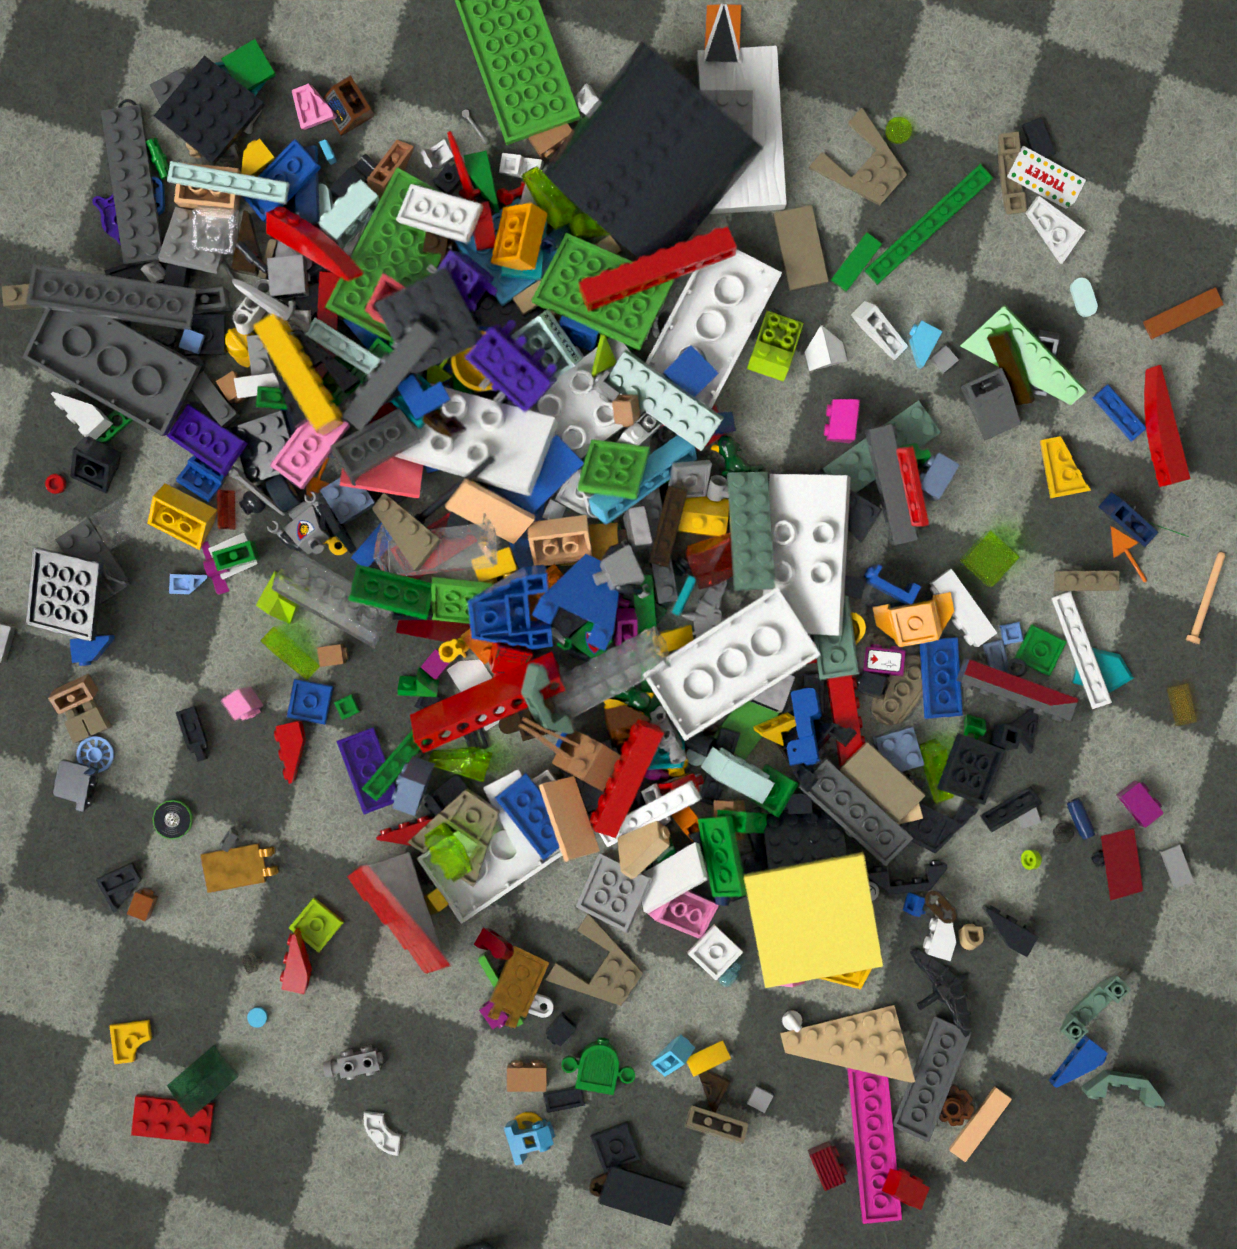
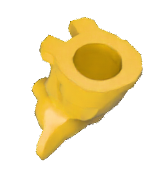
[439,638,470,663]

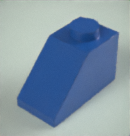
[70,635,115,666]

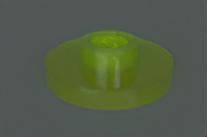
[885,117,912,144]

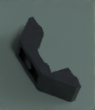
[866,859,948,895]

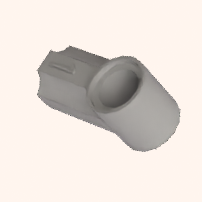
[707,475,728,501]

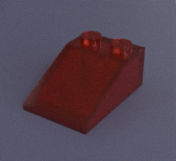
[686,532,733,590]

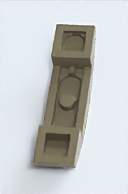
[998,132,1027,215]

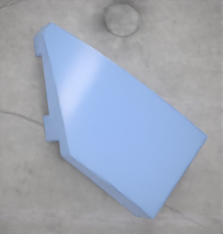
[169,574,207,594]

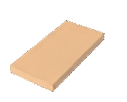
[445,479,535,544]
[539,776,600,862]

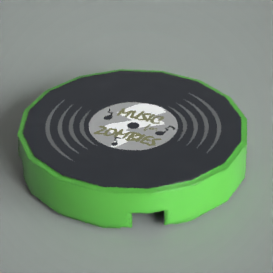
[153,800,193,839]

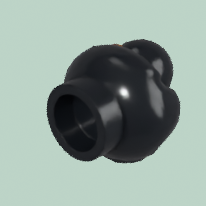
[239,485,267,515]

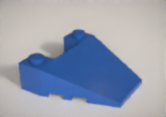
[532,554,619,651]
[468,565,553,649]

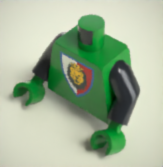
[557,621,615,663]

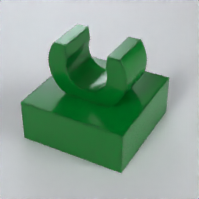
[964,714,986,740]

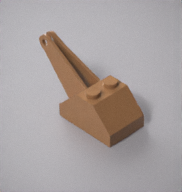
[519,718,621,792]

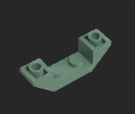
[521,663,574,734]
[1060,975,1131,1045]
[1081,1070,1165,1108]

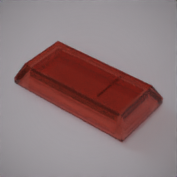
[217,490,235,530]

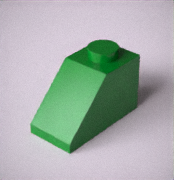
[212,540,260,571]

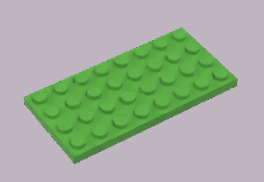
[455,0,581,145]
[325,167,442,342]

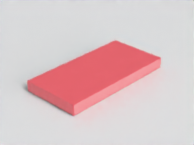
[340,457,423,498]

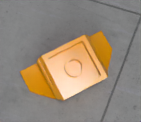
[872,592,954,647]

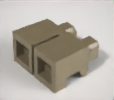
[64,699,112,744]

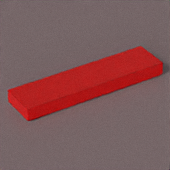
[896,446,929,526]

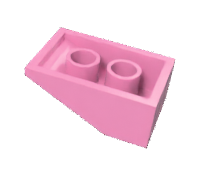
[647,890,719,939]

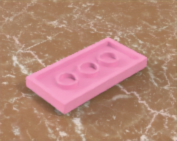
[270,419,350,489]

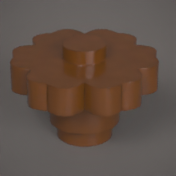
[939,1084,974,1126]

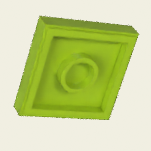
[289,897,344,953]

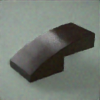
[422,408,467,438]

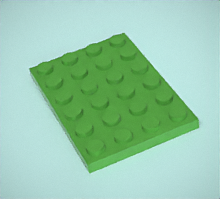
[532,233,674,350]

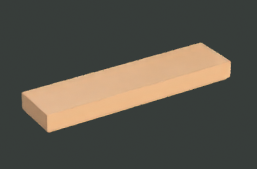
[949,1086,1012,1162]

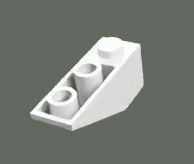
[51,392,113,440]
[616,413,663,446]
[923,896,956,961]

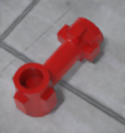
[496,181,526,205]

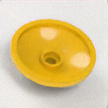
[451,331,493,391]

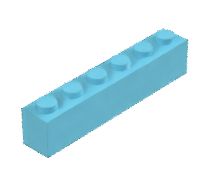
[588,435,697,525]

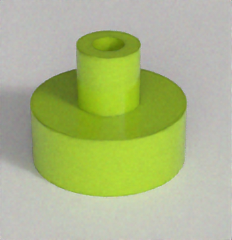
[1021,850,1042,870]

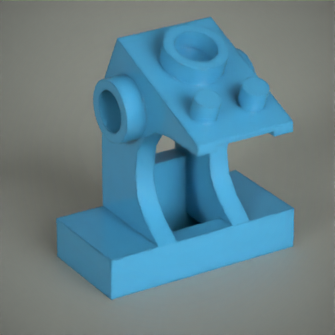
[504,1119,555,1166]

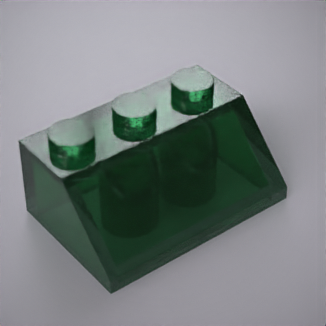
[167,1045,239,1118]

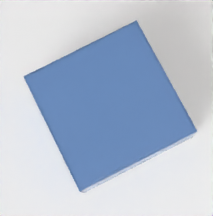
[179,329,205,354]
[1000,622,1023,645]

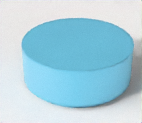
[247,1007,268,1028]

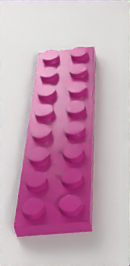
[847,1068,902,1224]

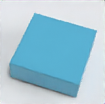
[319,139,337,165]

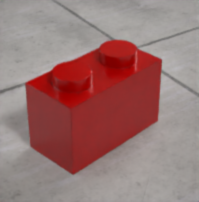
[882,1168,930,1210]

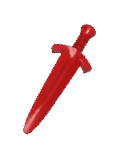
[447,131,481,203]

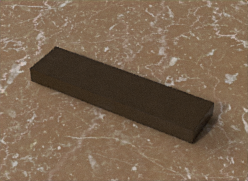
[987,331,1035,405]
[649,485,688,567]

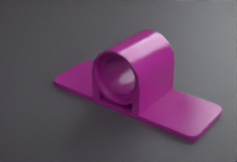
[202,541,230,594]

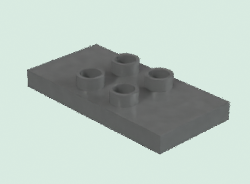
[22,308,202,436]

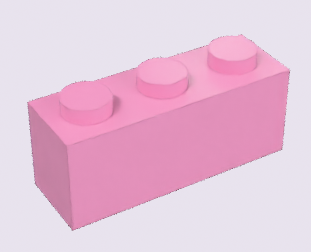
[221,686,264,721]

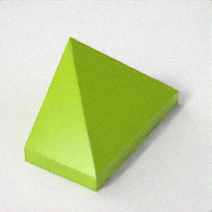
[591,335,617,378]

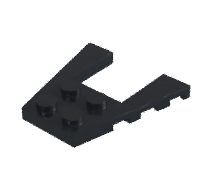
[267,330,361,429]
[688,807,766,902]

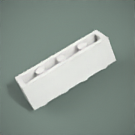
[929,569,997,647]

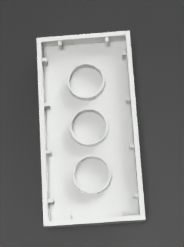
[646,250,782,408]
[518,337,645,459]
[394,383,558,496]
[763,474,851,636]
[642,587,821,741]
[417,768,562,924]

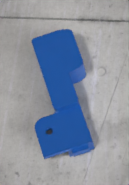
[787,688,822,766]

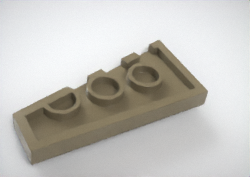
[372,493,442,572]

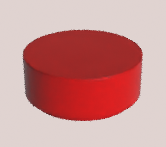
[45,474,66,494]

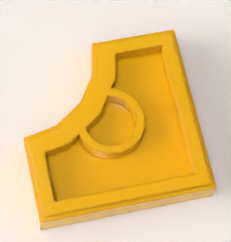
[110,1020,152,1064]

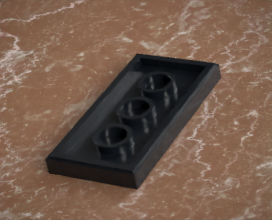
[598,1164,685,1226]

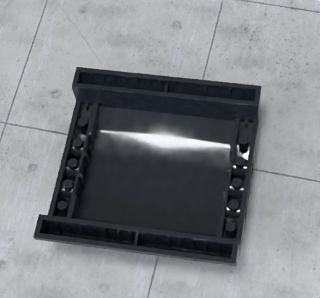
[541,42,764,258]

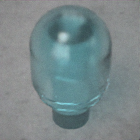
[719,962,741,987]

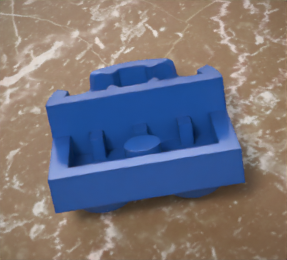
[176,456,224,503]

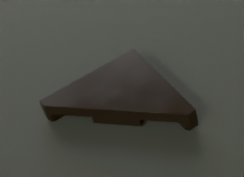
[699,1070,730,1113]

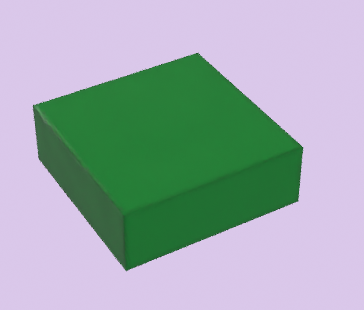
[334,694,361,720]

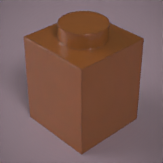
[127,888,159,921]

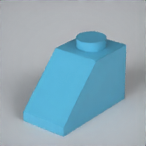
[909,320,942,369]
[651,1035,695,1077]

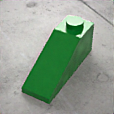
[463,150,500,213]

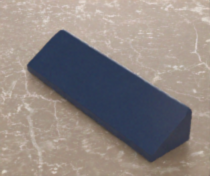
[295,145,320,225]

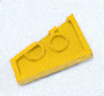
[1040,436,1091,498]

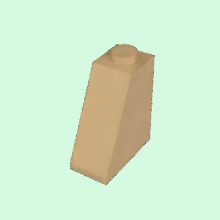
[617,821,670,879]

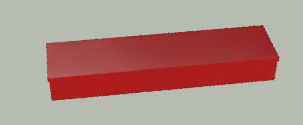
[410,652,566,753]

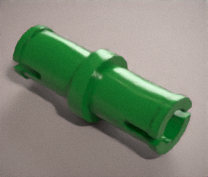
[146,138,170,180]

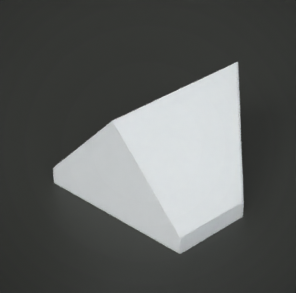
[804,325,847,371]

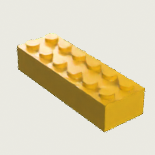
[253,313,344,436]

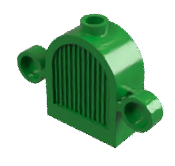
[561,1037,635,1095]

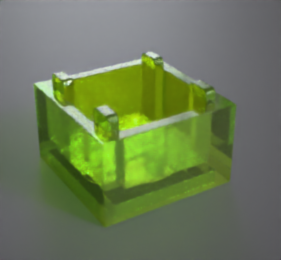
[959,530,1020,587]
[424,822,473,882]

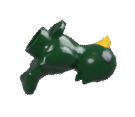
[711,435,763,477]
[598,673,654,711]

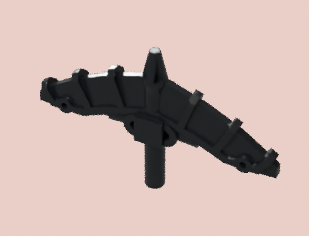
[910,948,972,1037]

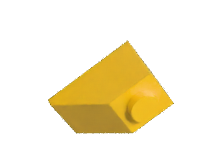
[241,138,275,177]

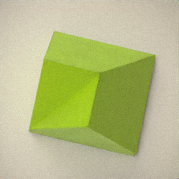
[256,571,309,624]

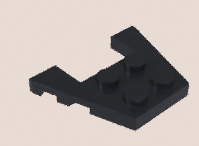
[777,719,857,793]
[901,775,979,854]

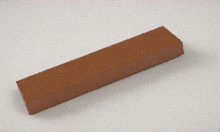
[1143,287,1224,340]

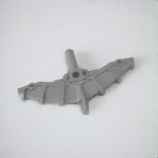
[682,572,728,639]

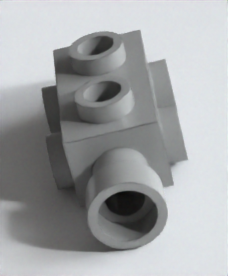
[650,705,687,764]
[323,1045,384,1080]

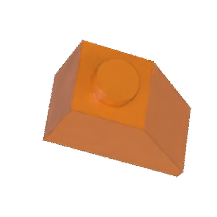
[671,806,699,840]

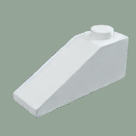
[851,301,908,360]

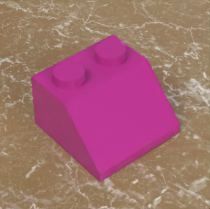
[824,399,859,443]

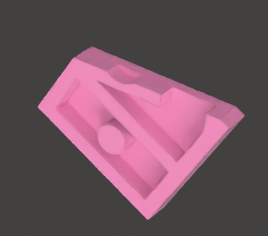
[292,84,337,130]

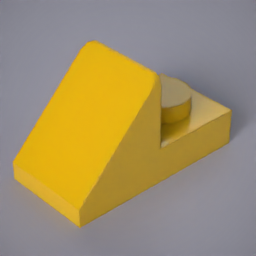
[753,712,796,746]

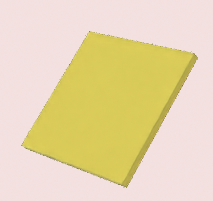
[744,853,883,988]

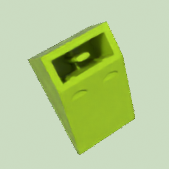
[747,311,804,382]

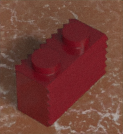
[808,1141,847,1191]

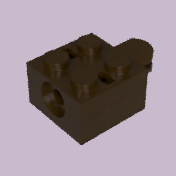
[499,697,558,741]

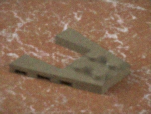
[809,108,907,206]
[408,788,500,887]
[545,913,643,1006]

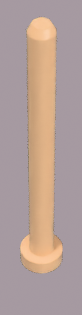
[1186,552,1225,644]

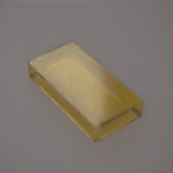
[1167,683,1197,726]

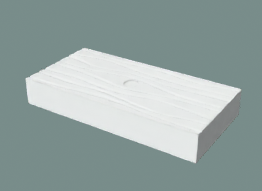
[697,46,786,214]

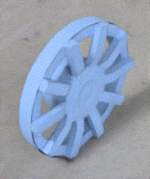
[76,736,114,773]

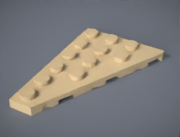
[780,1005,915,1083]

